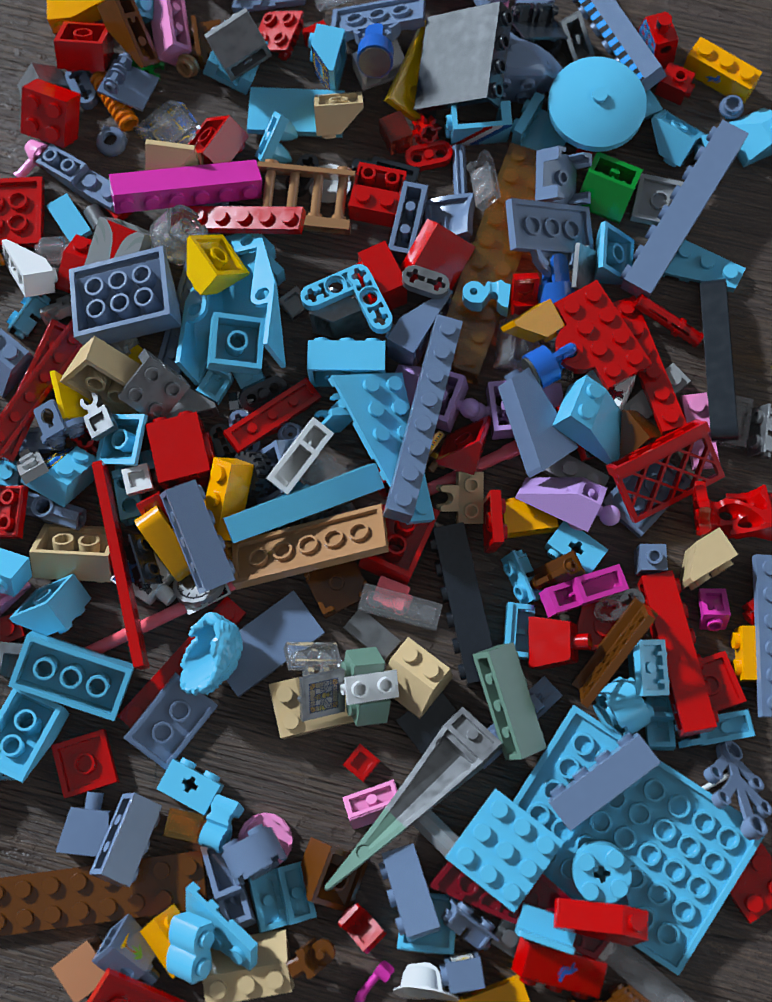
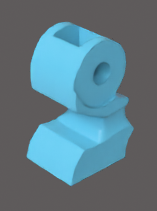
[462,280,511,317]
[199,794,244,853]

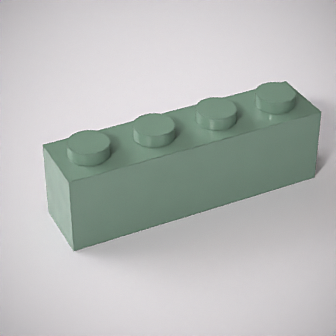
[472,642,546,760]

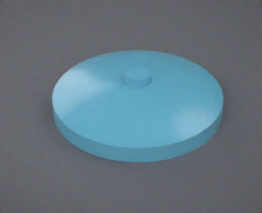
[547,57,647,152]

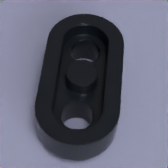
[238,375,288,412]

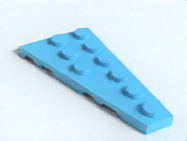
[328,372,435,525]

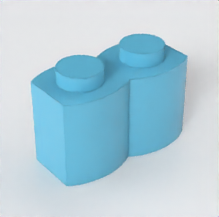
[166,911,215,984]

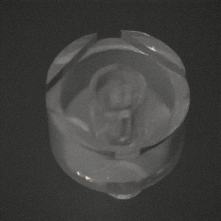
[149,205,208,266]

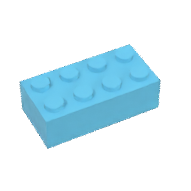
[8,631,135,721]

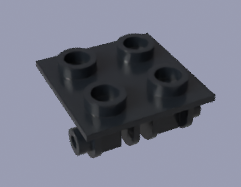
[511,3,568,42]

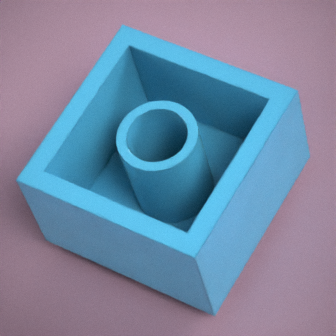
[207,312,266,375]

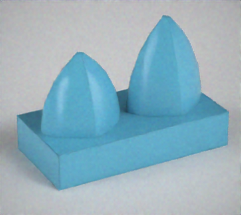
[255,111,298,164]

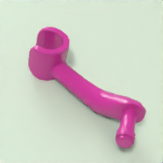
[354,960,395,1002]

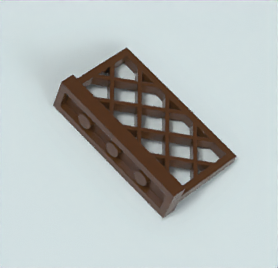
[571,597,658,708]

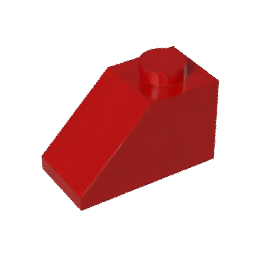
[55,234,92,294]

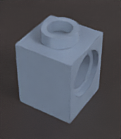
[634,544,668,576]

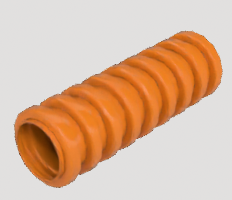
[90,70,139,132]

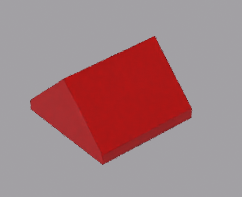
[436,415,492,475]

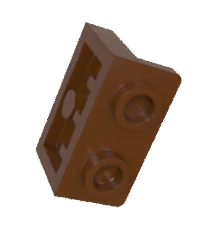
[188,15,221,69]

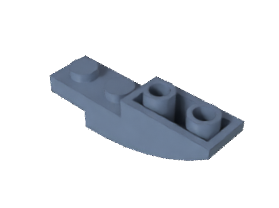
[36,144,115,213]

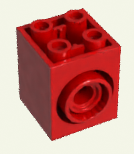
[146,411,216,491]

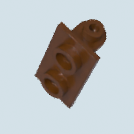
[530,550,586,590]

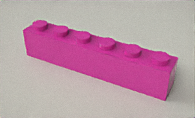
[109,160,262,214]

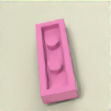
[679,393,720,471]

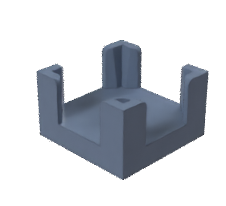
[535,146,592,206]

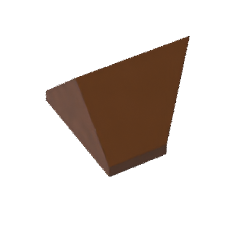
[619,410,662,458]

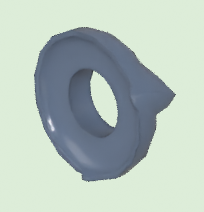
[96,125,128,157]

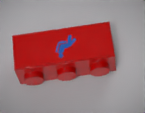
[511,937,608,1000]

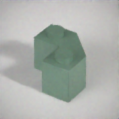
[341,647,391,726]

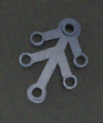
[704,741,772,840]

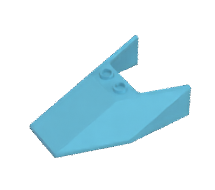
[175,233,286,385]

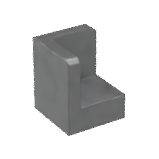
[0,642,23,677]

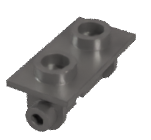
[747,403,772,459]

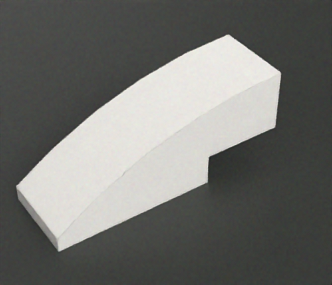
[266,417,334,495]

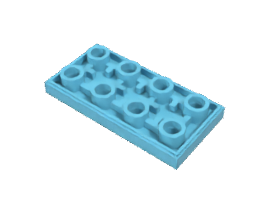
[247,87,345,138]

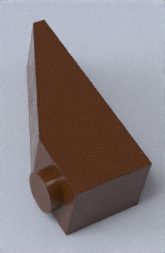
[97,0,161,68]

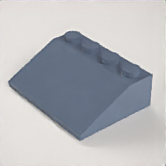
[69,246,182,346]

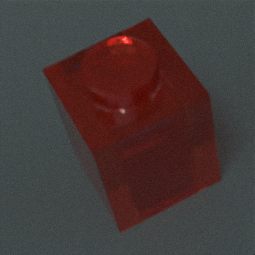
[379,110,413,155]

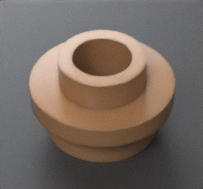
[176,53,199,78]

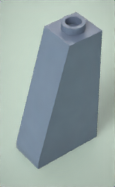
[498,367,578,478]

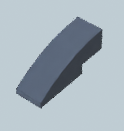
[200,846,257,929]

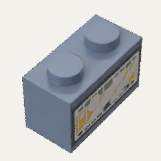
[439,950,485,994]

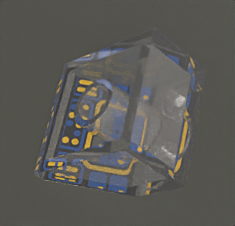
[133,100,201,144]

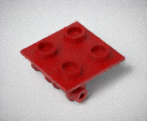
[258,11,304,61]

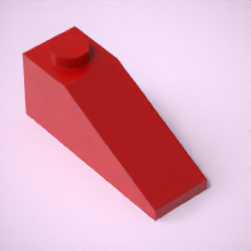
[553,898,648,947]

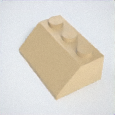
[60,336,141,414]
[29,524,114,583]
[203,928,295,1002]

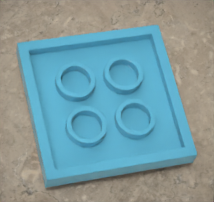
[445,789,564,912]

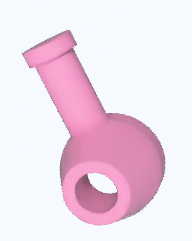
[13,139,49,178]

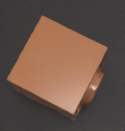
[52,936,105,1002]

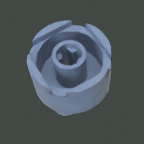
[222,824,288,887]

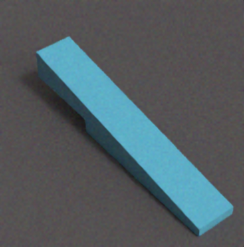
[223,463,385,543]

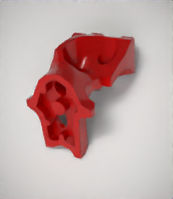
[691,481,772,541]

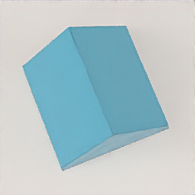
[594,221,634,285]

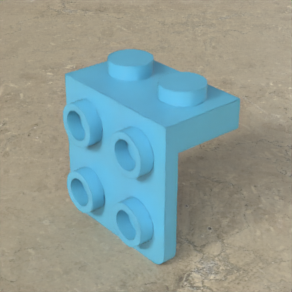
[510,92,567,157]

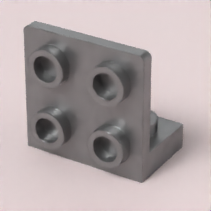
[118,348,190,421]

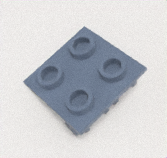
[97,53,159,111]

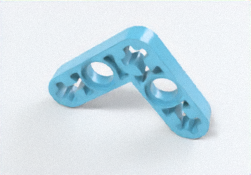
[300,264,393,334]

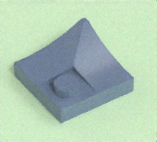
[425,193,478,238]

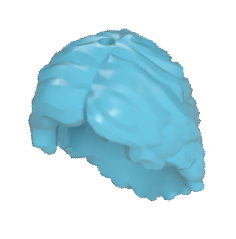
[180,612,243,696]

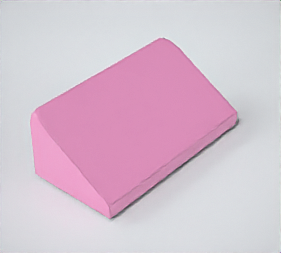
[342,779,398,829]

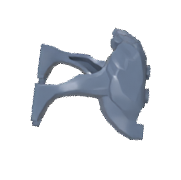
[474,0,562,104]

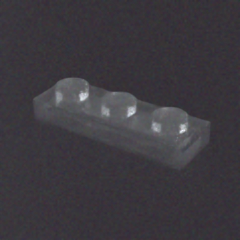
[358,583,443,631]

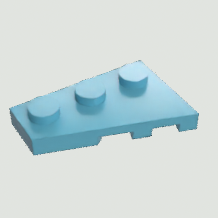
[186,881,258,971]

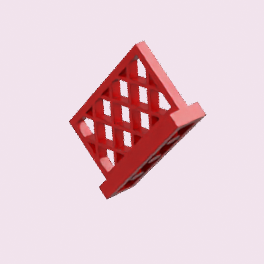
[605,419,725,524]

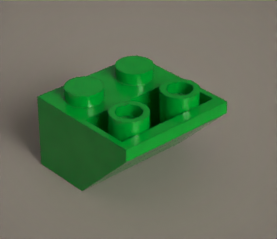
[580,152,643,224]

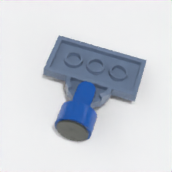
[331,0,426,78]
[505,198,594,304]

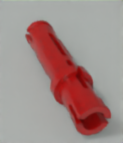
[633,293,704,347]

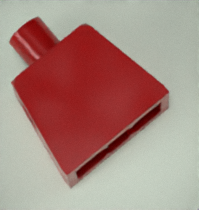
[529,617,592,670]

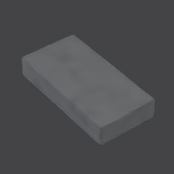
[343,607,401,662]

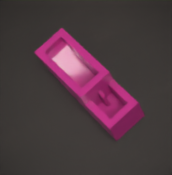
[539,564,629,618]

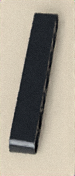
[700,278,739,443]

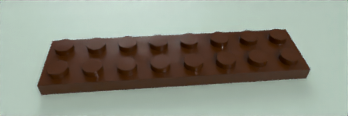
[0,850,208,936]

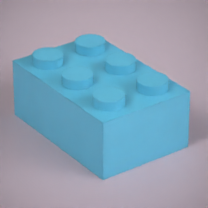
[307,337,386,387]

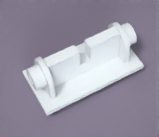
[340,670,399,705]

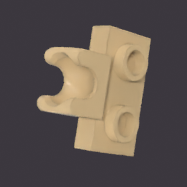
[436,472,484,524]

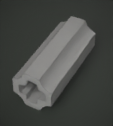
[412,810,459,857]

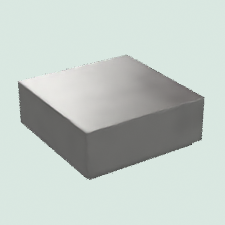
[279,286,309,321]

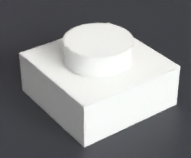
[121,463,154,497]

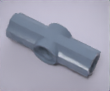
[25,492,87,531]

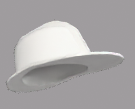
[393,962,459,1002]

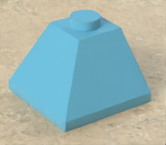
[729,108,772,167]
[651,110,705,167]
[95,414,148,466]

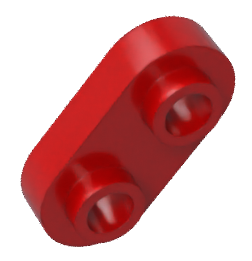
[405,140,453,171]

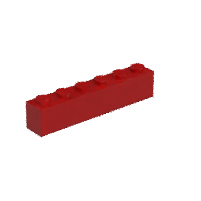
[637,570,719,738]

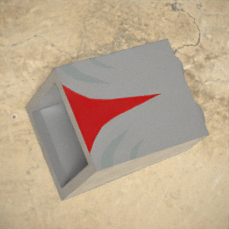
[84,216,163,265]

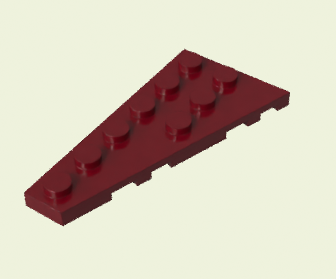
[428,861,610,960]

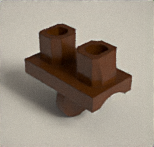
[286,938,336,980]

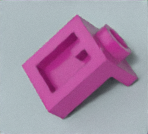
[697,588,731,631]

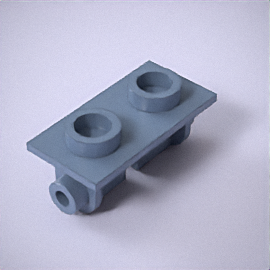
[441,898,500,951]

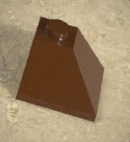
[301,837,370,911]

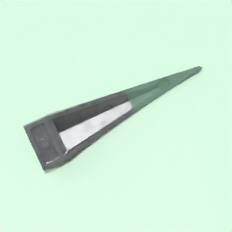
[325,707,503,891]

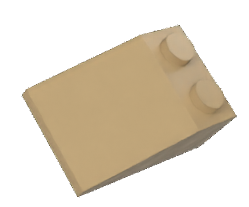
[269,677,354,740]

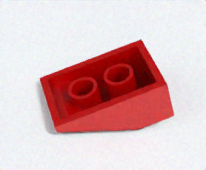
[358,507,440,586]

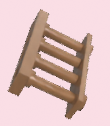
[257,159,356,235]

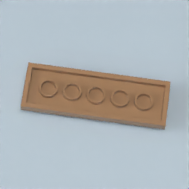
[232,504,389,590]

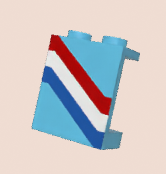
[445,100,512,147]

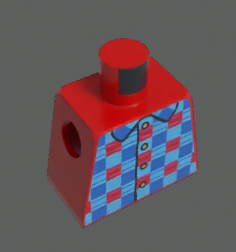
[638,12,678,69]

